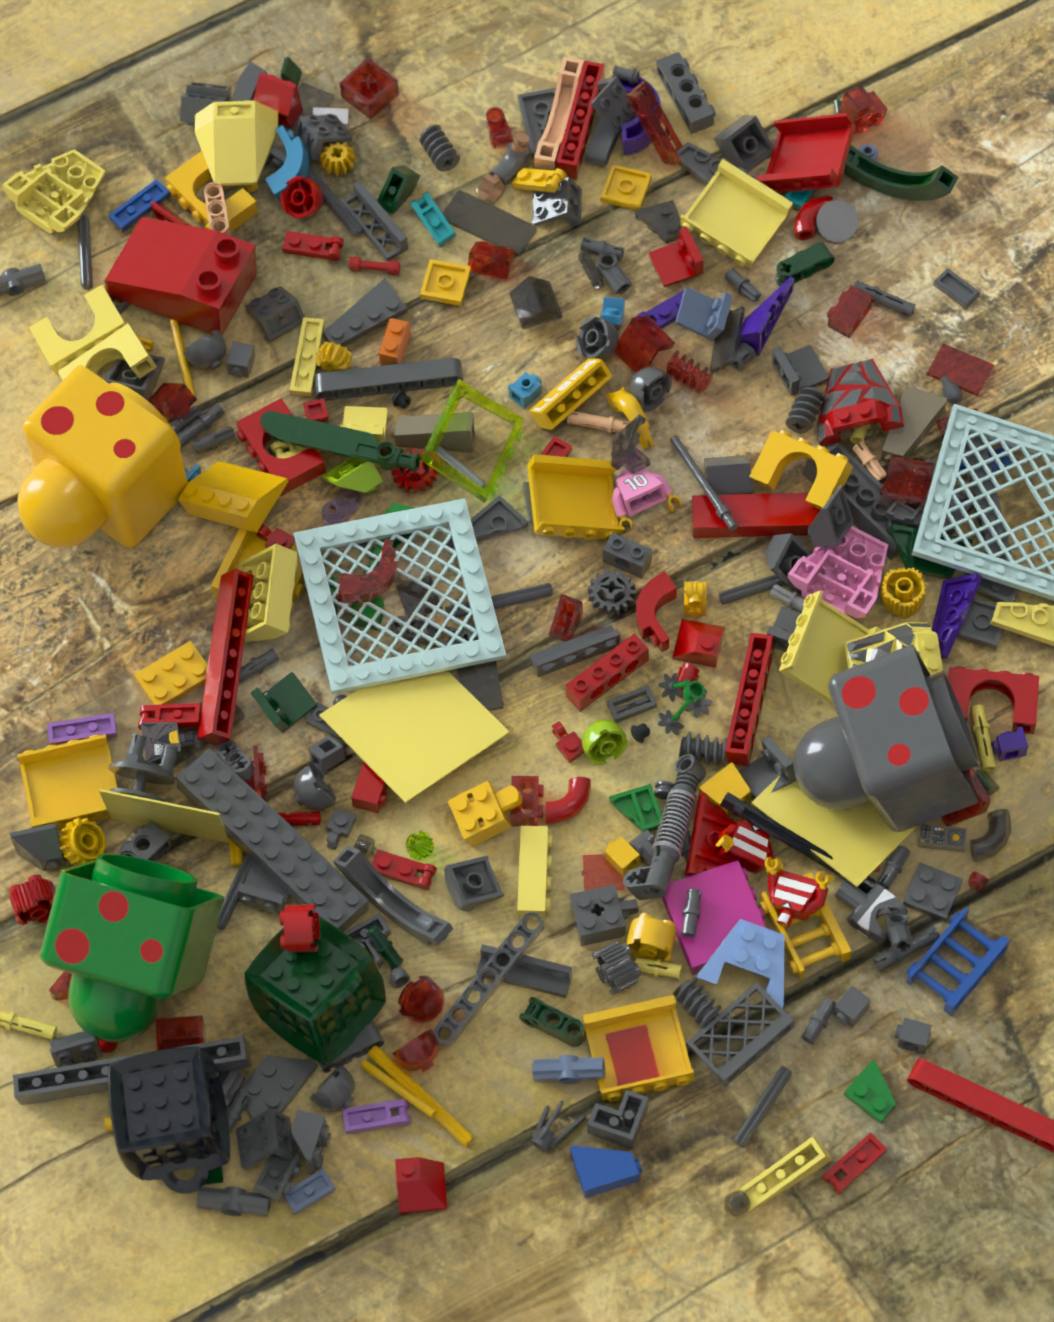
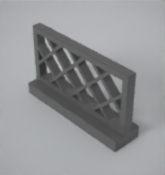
[687,983,795,1087]

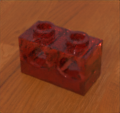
[510,776,544,827]

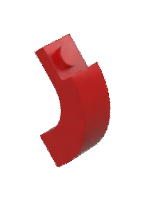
[636,572,677,652]

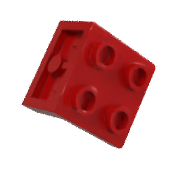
[649,227,704,287]

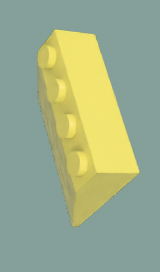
[238,544,298,643]

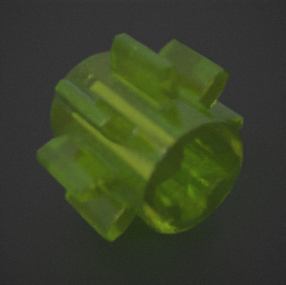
[405,830,434,861]

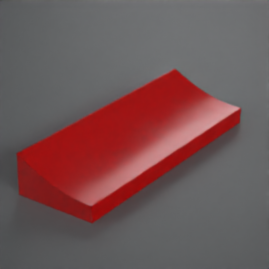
[692,493,820,538]

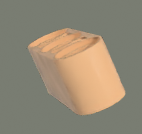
[204,182,231,236]

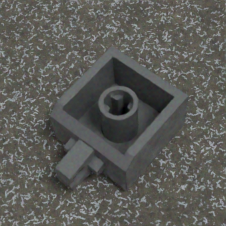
[570,884,639,946]

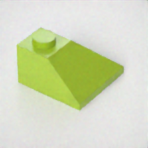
[321,458,383,493]

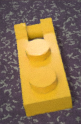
[512,168,566,193]

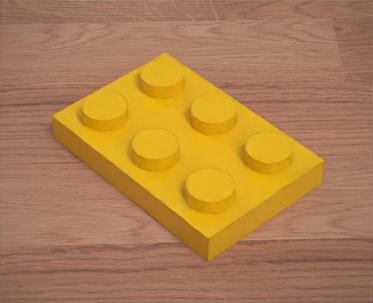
[134,640,208,705]

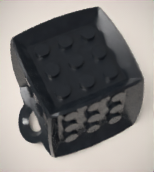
[108,1046,230,1194]

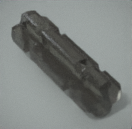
[578,250,604,288]

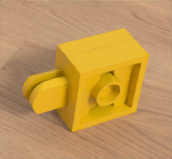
[448,781,522,847]

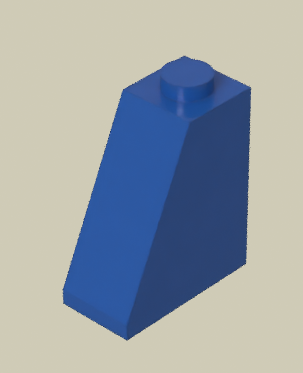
[570,1146,642,1198]

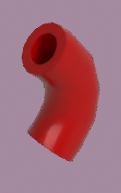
[794,195,833,240]
[546,776,591,824]

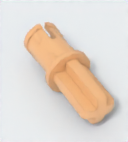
[853,441,887,481]

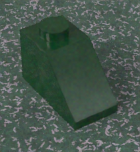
[377,165,421,214]

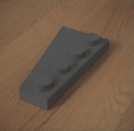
[323,278,407,347]

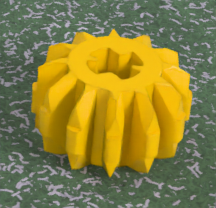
[320,142,356,177]
[315,342,353,372]

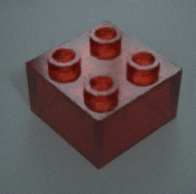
[339,57,399,120]

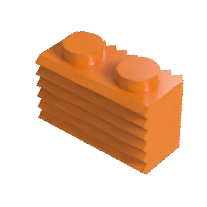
[378,318,411,366]

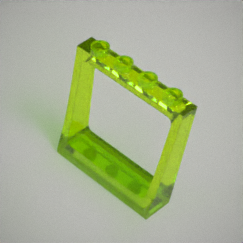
[420,379,524,503]

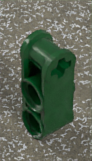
[775,242,835,286]
[519,997,585,1047]

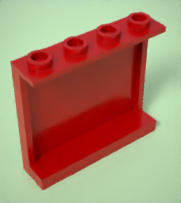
[756,113,856,193]

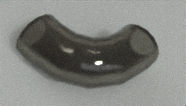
[969,809,1011,862]

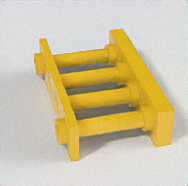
[759,872,851,980]

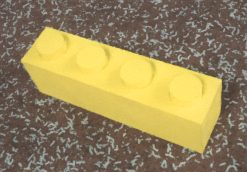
[517,826,553,920]

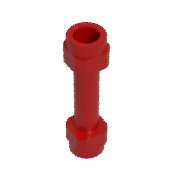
[348,256,400,275]

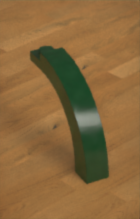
[844,145,959,201]

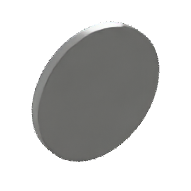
[816,200,858,242]

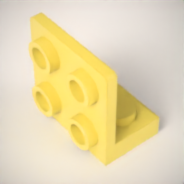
[340,406,388,444]

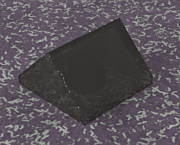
[509,276,563,329]

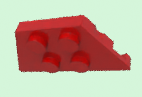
[685,792,737,876]

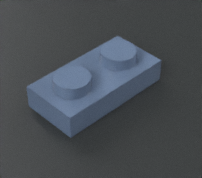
[283,1168,336,1215]

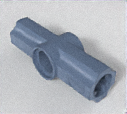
[532,1055,606,1084]

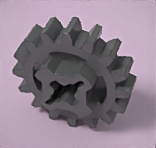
[588,569,636,616]

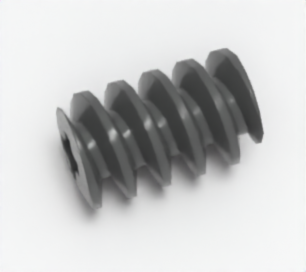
[419,124,460,171]
[785,386,825,434]
[679,731,727,767]
[673,978,722,1029]

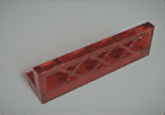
[626,81,683,165]

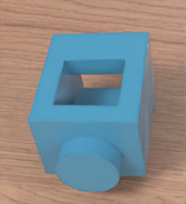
[508,372,542,409]

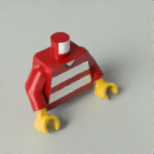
[716,820,783,874]
[765,857,834,928]

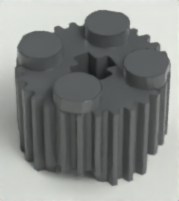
[591,941,642,995]

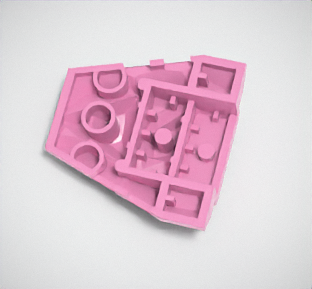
[788,526,888,618]

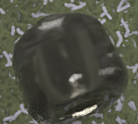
[353,834,377,859]
[724,1190,751,1217]

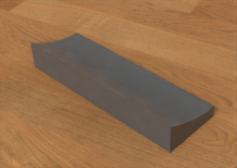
[802,442,919,560]

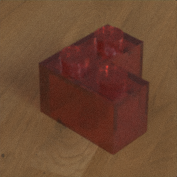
[837,85,887,134]

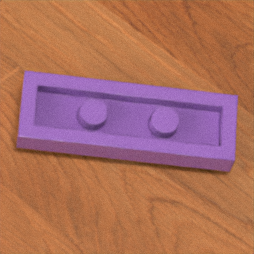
[47,713,117,745]

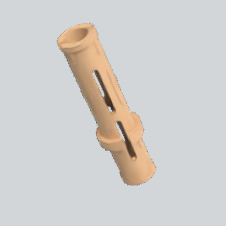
[567,411,633,436]

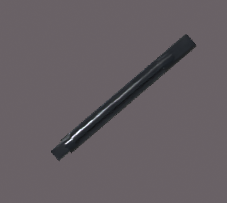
[720,792,876,894]

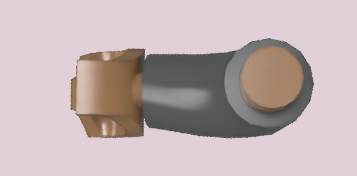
[475,133,530,203]

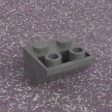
[291,1109,331,1175]

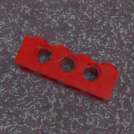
[565,633,649,712]

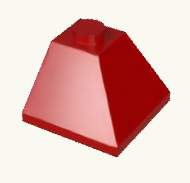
[672,619,725,668]
[395,1157,447,1214]

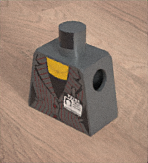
[141,722,195,765]

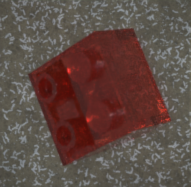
[156,1015,206,1051]

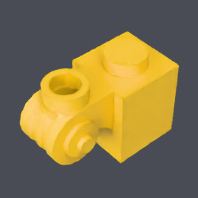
[684,581,707,617]

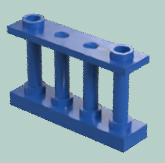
[906,908,1010,1016]

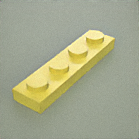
[290,317,325,397]

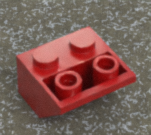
[253,73,303,129]

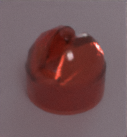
[968,871,989,891]

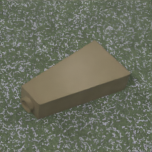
[881,386,947,467]
[391,412,475,453]

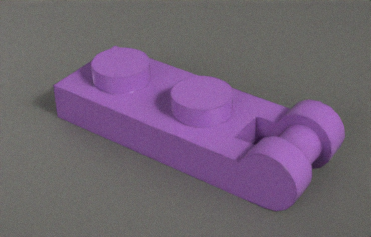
[342,1099,411,1134]

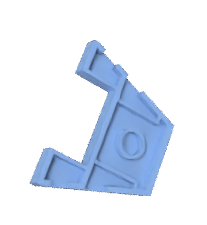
[696,919,784,1008]

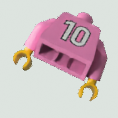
[612,468,681,533]

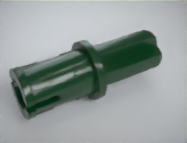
[366,926,404,969]

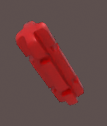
[278,812,321,826]

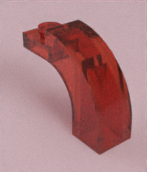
[337,539,398,604]

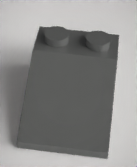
[103,354,165,402]

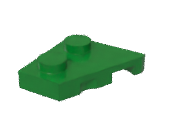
[609,784,662,832]
[844,1059,896,1124]

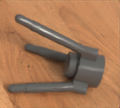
[531,1101,585,1152]

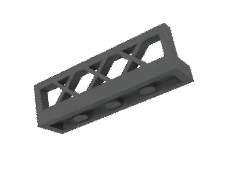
[341,181,408,262]
[529,624,620,677]
[477,944,572,998]

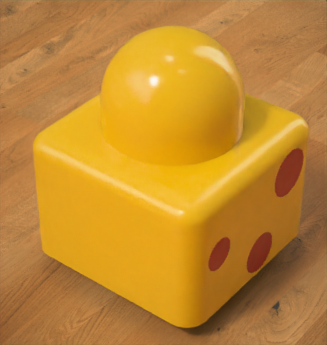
[17,365,188,548]

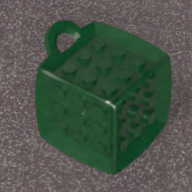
[244,917,386,1065]

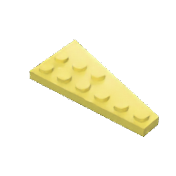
[990,602,1054,646]

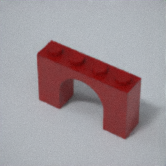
[236,398,326,496]
[948,666,1039,734]

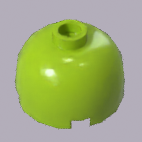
[582,720,628,765]

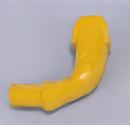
[606,386,655,449]

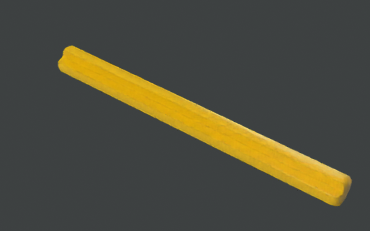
[368,1046,473,1146]

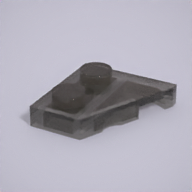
[611,414,646,470]

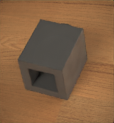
[226,341,256,378]
[834,986,871,1028]

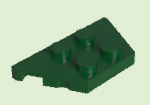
[890,524,973,579]

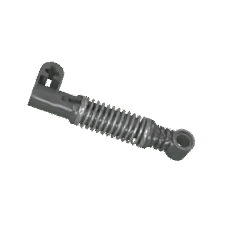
[623,754,706,900]

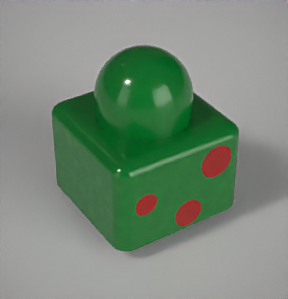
[40,854,225,1043]

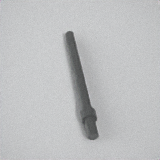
[670,435,738,531]

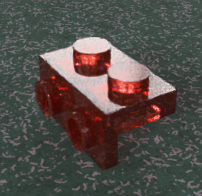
[468,241,516,280]

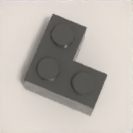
[587,1090,649,1149]

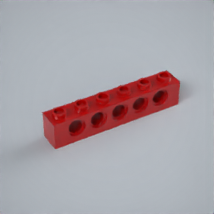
[556,61,605,180]
[725,633,775,766]

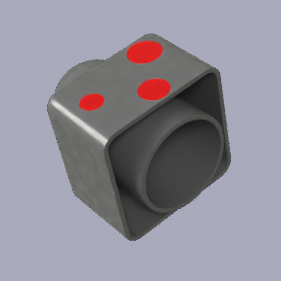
[793,644,980,832]

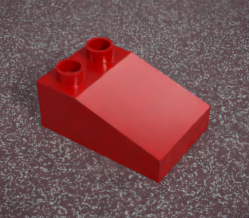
[104,217,257,336]

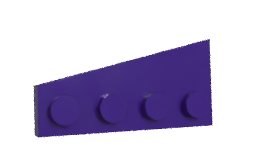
[932,573,983,660]

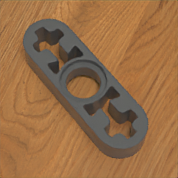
[216,740,256,780]

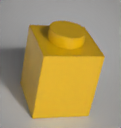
[604,836,641,877]

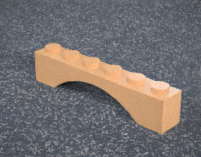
[534,57,584,171]

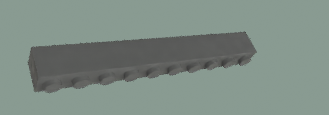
[13,1036,251,1105]

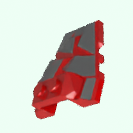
[817,358,904,446]

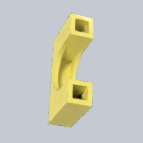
[29,285,126,375]
[58,323,157,380]

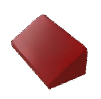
[151,202,192,226]

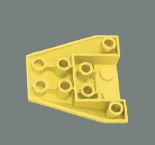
[195,101,278,186]

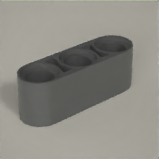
[585,118,621,167]
[319,1021,384,1073]

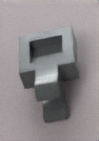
[326,808,356,849]

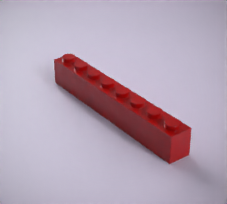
[197,568,254,745]

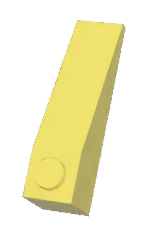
[736,1136,833,1212]

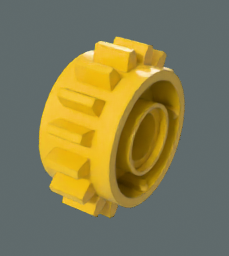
[59,818,107,865]

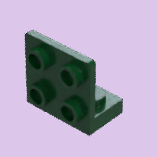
[250,672,317,733]

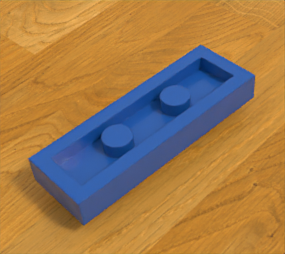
[108,179,170,232]

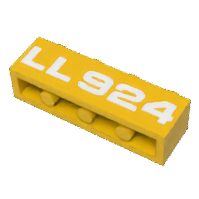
[529,358,613,430]

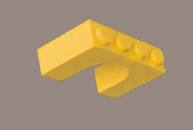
[165,151,258,232]
[749,430,853,510]

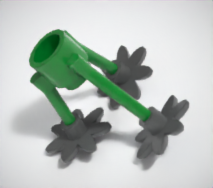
[658,673,713,735]

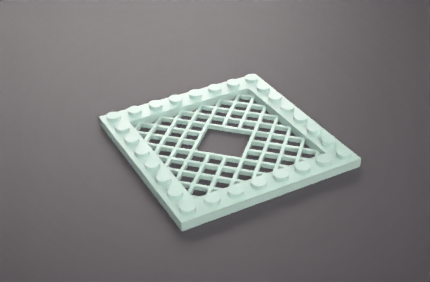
[912,404,1054,601]
[293,498,506,694]

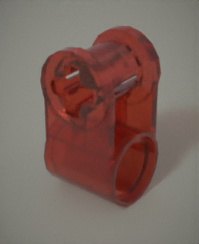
[486,107,513,149]

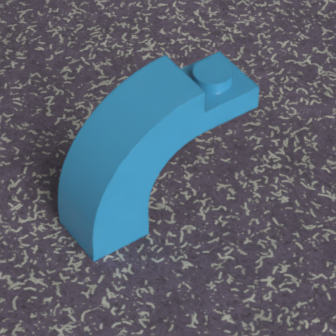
[265,125,309,202]

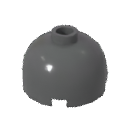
[576,316,619,360]
[183,330,227,370]
[629,367,672,411]
[293,764,336,810]
[309,1064,355,1111]

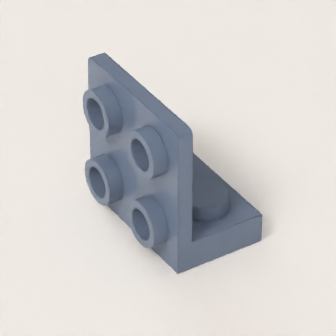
[675,287,733,341]

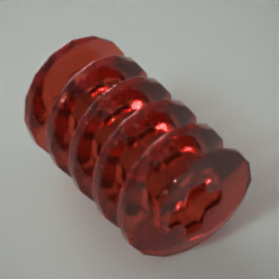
[666,350,714,394]

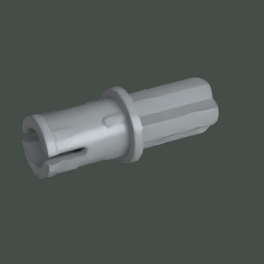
[770,585,805,613]

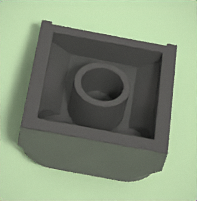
[444,855,504,911]

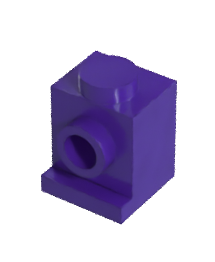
[992,726,1028,761]

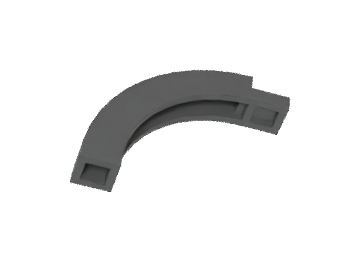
[233,62,286,170]
[333,846,454,945]

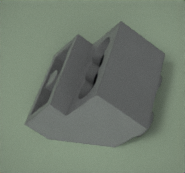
[180,82,231,126]

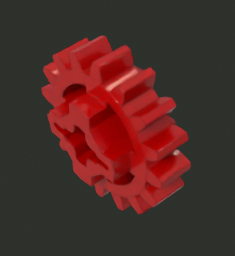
[391,448,439,494]

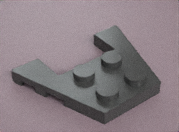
[885,458,973,535]

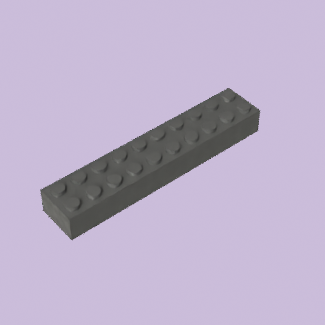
[176,748,368,932]

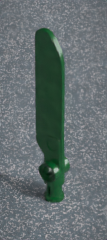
[260,411,421,472]

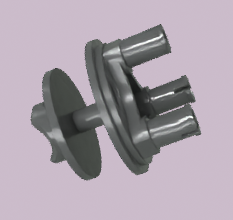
[108,734,178,802]

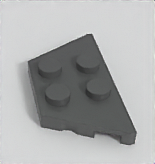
[239,1055,318,1119]

